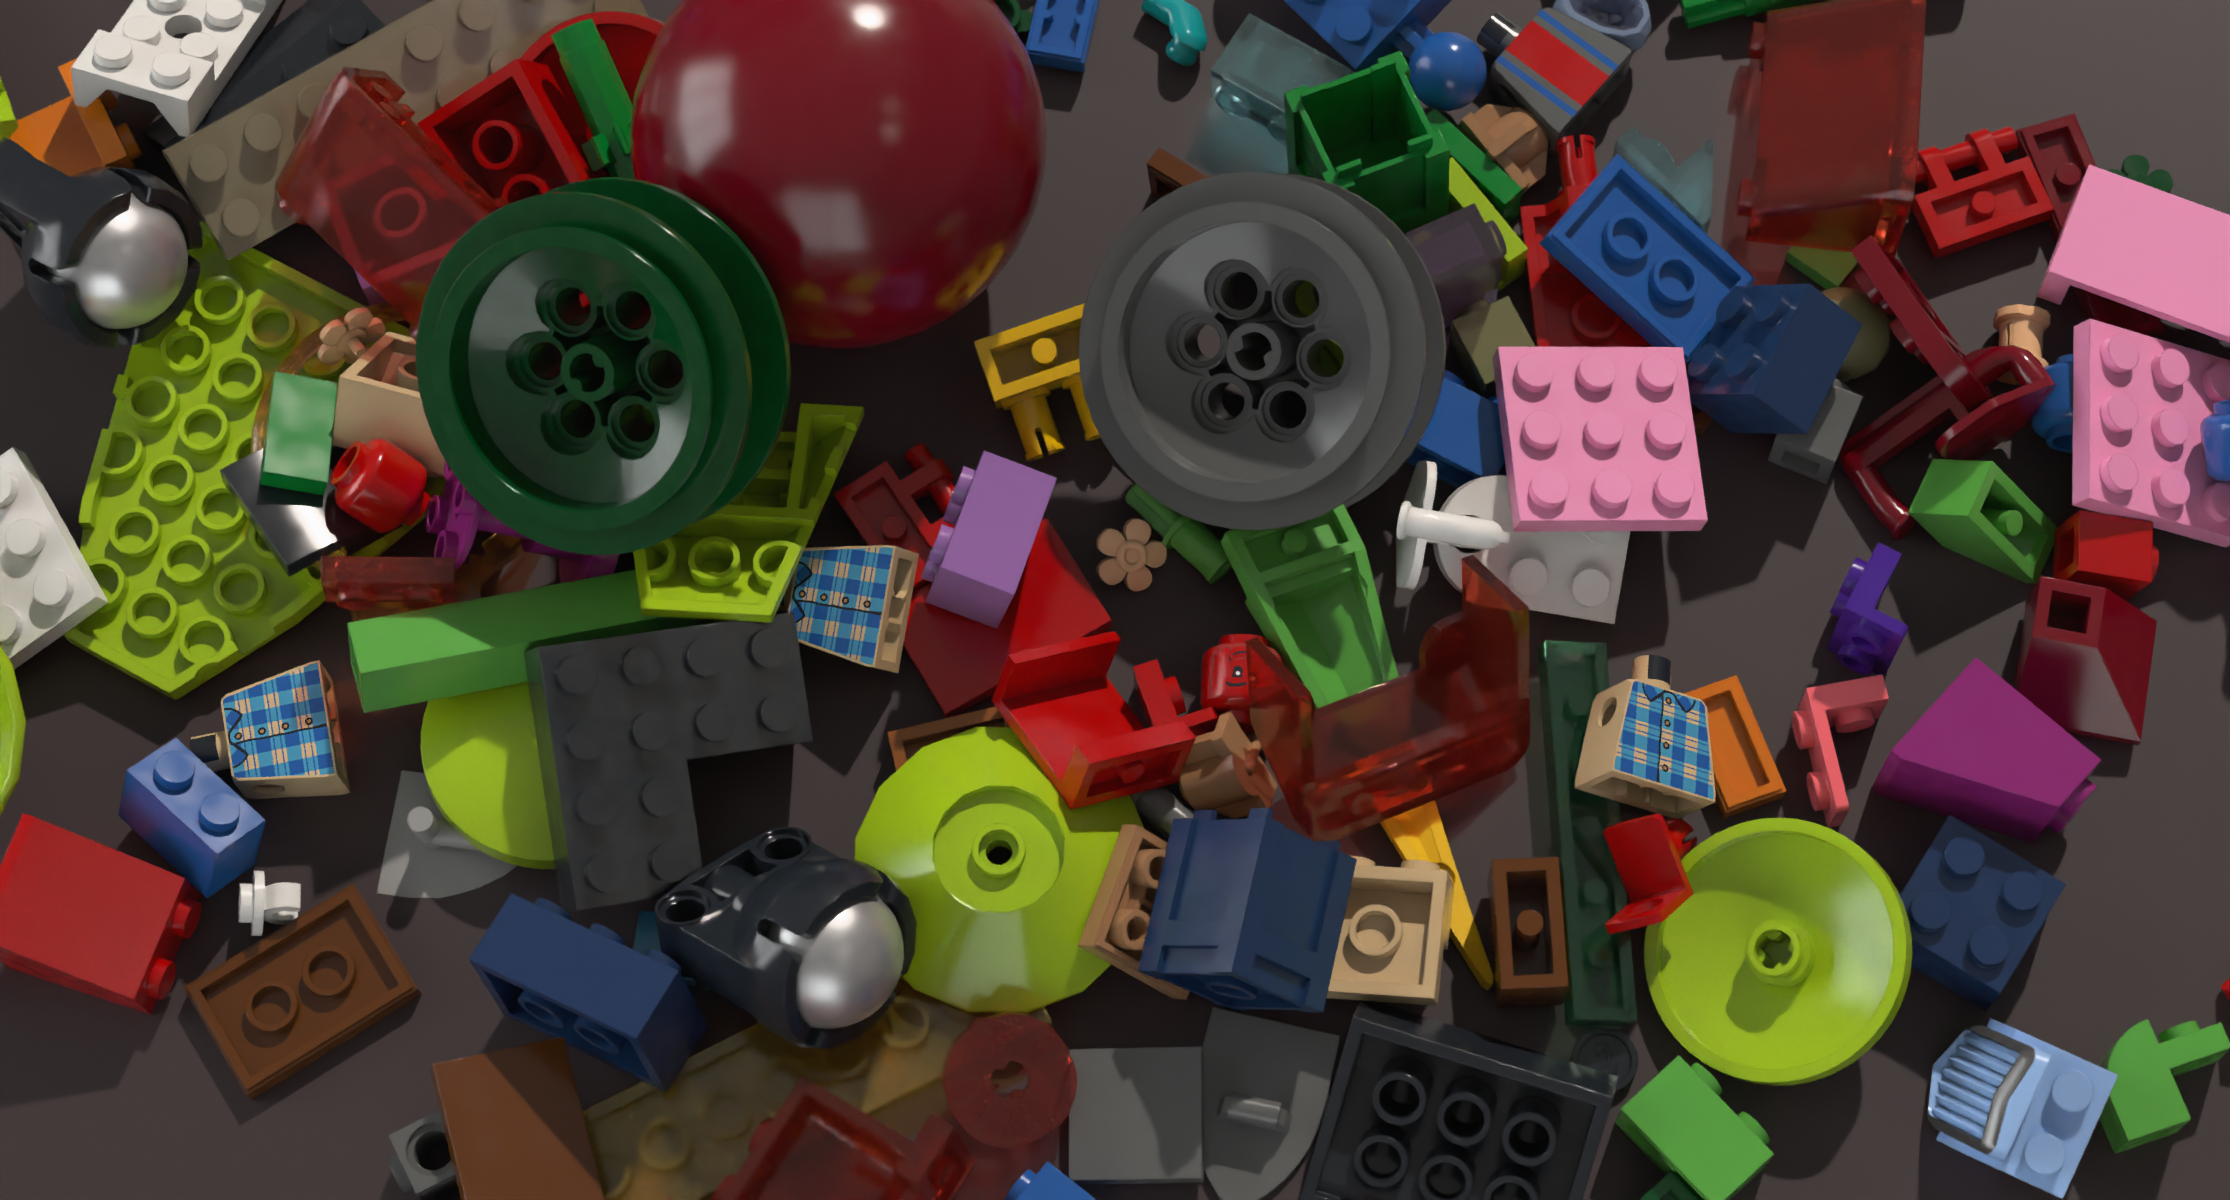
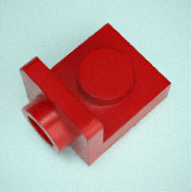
[1133,659,1219,737]

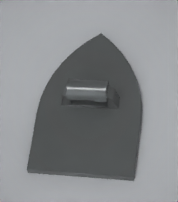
[1202,1007,1341,1200]

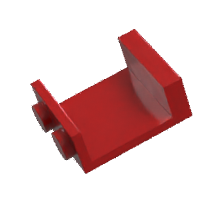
[991,631,1196,810]

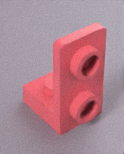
[1792,674,1889,828]

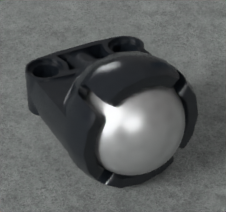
[0,137,203,348]
[655,827,917,1049]

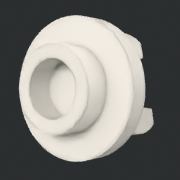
[238,871,301,936]

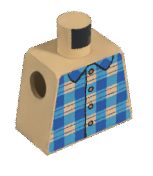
[777,545,919,673]
[1575,655,1716,818]
[190,660,351,799]

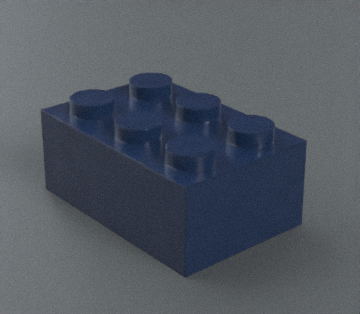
[469,893,708,1092]

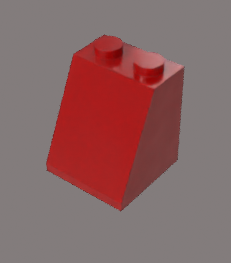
[0,813,201,1015]

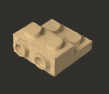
[1327,856,1454,1006]

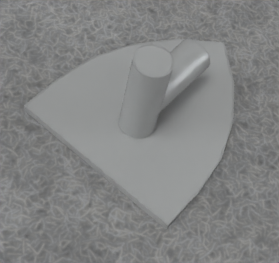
[376,770,517,898]

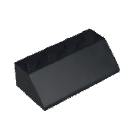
[142,0,385,162]

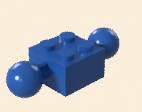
[1284,0,1487,111]

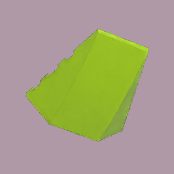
[633,403,864,623]

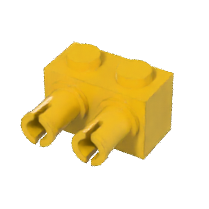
[974,303,1101,462]

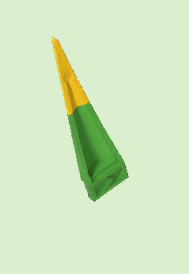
[1220,504,1494,991]

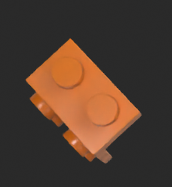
[8,58,143,176]

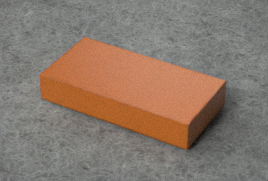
[1684,675,1786,819]

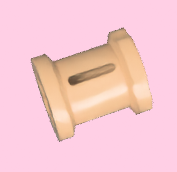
[1993,304,2050,385]

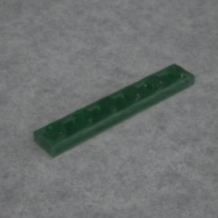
[1537,640,1637,1027]

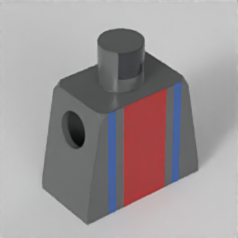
[1476,8,1632,159]

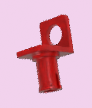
[1604,814,1697,934]

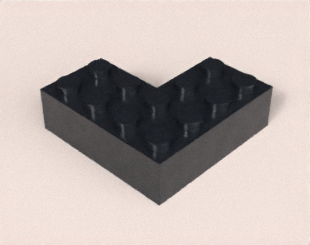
[524,612,813,911]

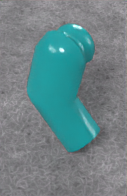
[1141,0,1208,66]

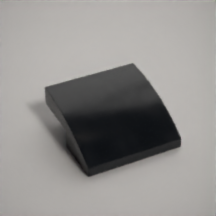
[220,427,402,577]

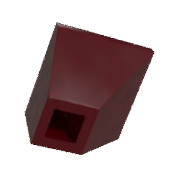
[2014,576,2157,745]

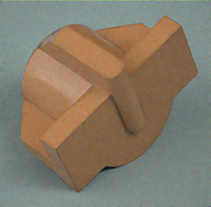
[1457,104,1549,195]
[1178,712,1278,819]

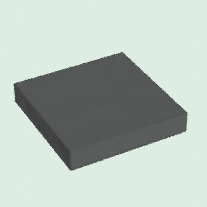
[1069,1046,1204,1185]

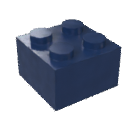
[1687,284,1863,434]
[1900,815,2066,1012]

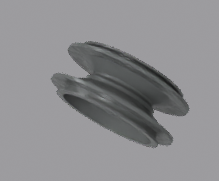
[1079,172,1446,530]

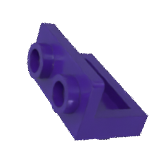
[1826,542,1909,677]

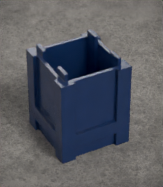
[1138,808,1357,1012]

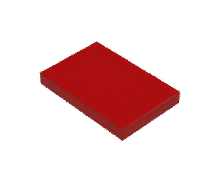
[903,517,1112,718]

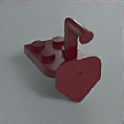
[1840,236,2056,541]

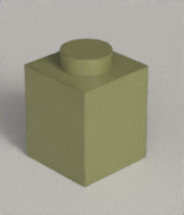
[1449,296,1536,399]

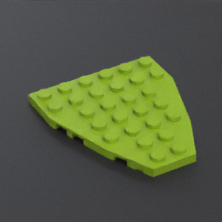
[63,221,446,701]

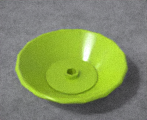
[854,727,1144,1013]

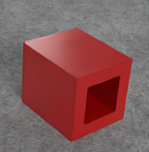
[2053,510,2159,601]

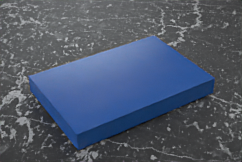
[1539,153,1756,364]

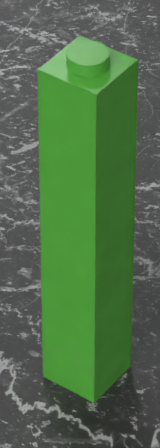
[347,569,732,713]

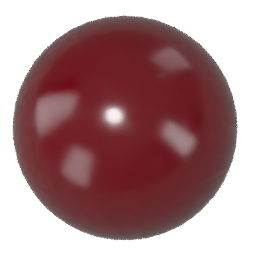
[630,0,1047,348]

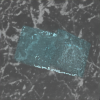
[1612,126,1714,234]

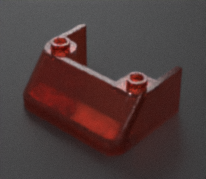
[1246,554,1530,842]

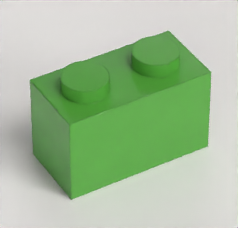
[1615,1055,1774,1200]

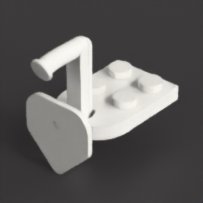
[1396,461,1630,624]

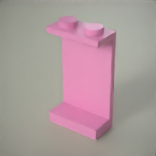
[2037,165,2230,343]

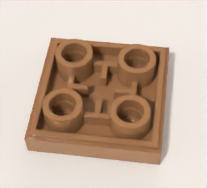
[1078,824,1190,1000]

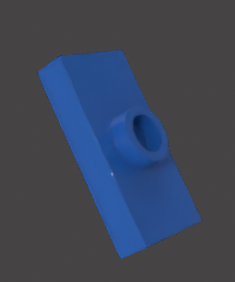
[1026,0,1101,73]

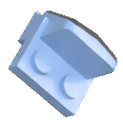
[1927,1018,2118,1199]

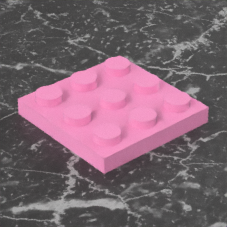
[2072,319,2230,548]
[1492,347,1708,532]

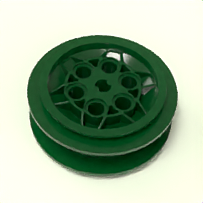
[416,177,791,555]

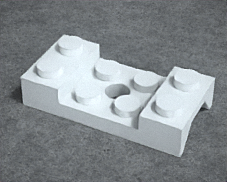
[71,0,283,137]

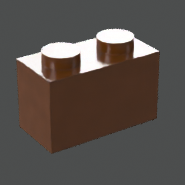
[1487,857,1568,1008]

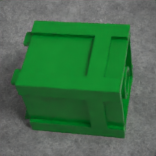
[1284,50,1450,237]

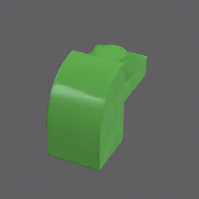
[2099,1019,2230,1154]

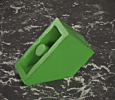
[1908,459,2058,584]

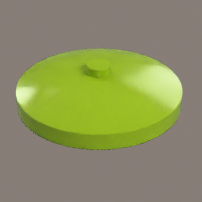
[421,682,555,869]
[1644,818,1912,1086]

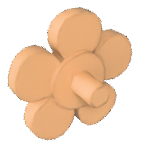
[318,307,385,366]
[1096,518,1167,592]

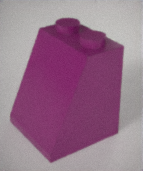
[1871,657,2101,843]

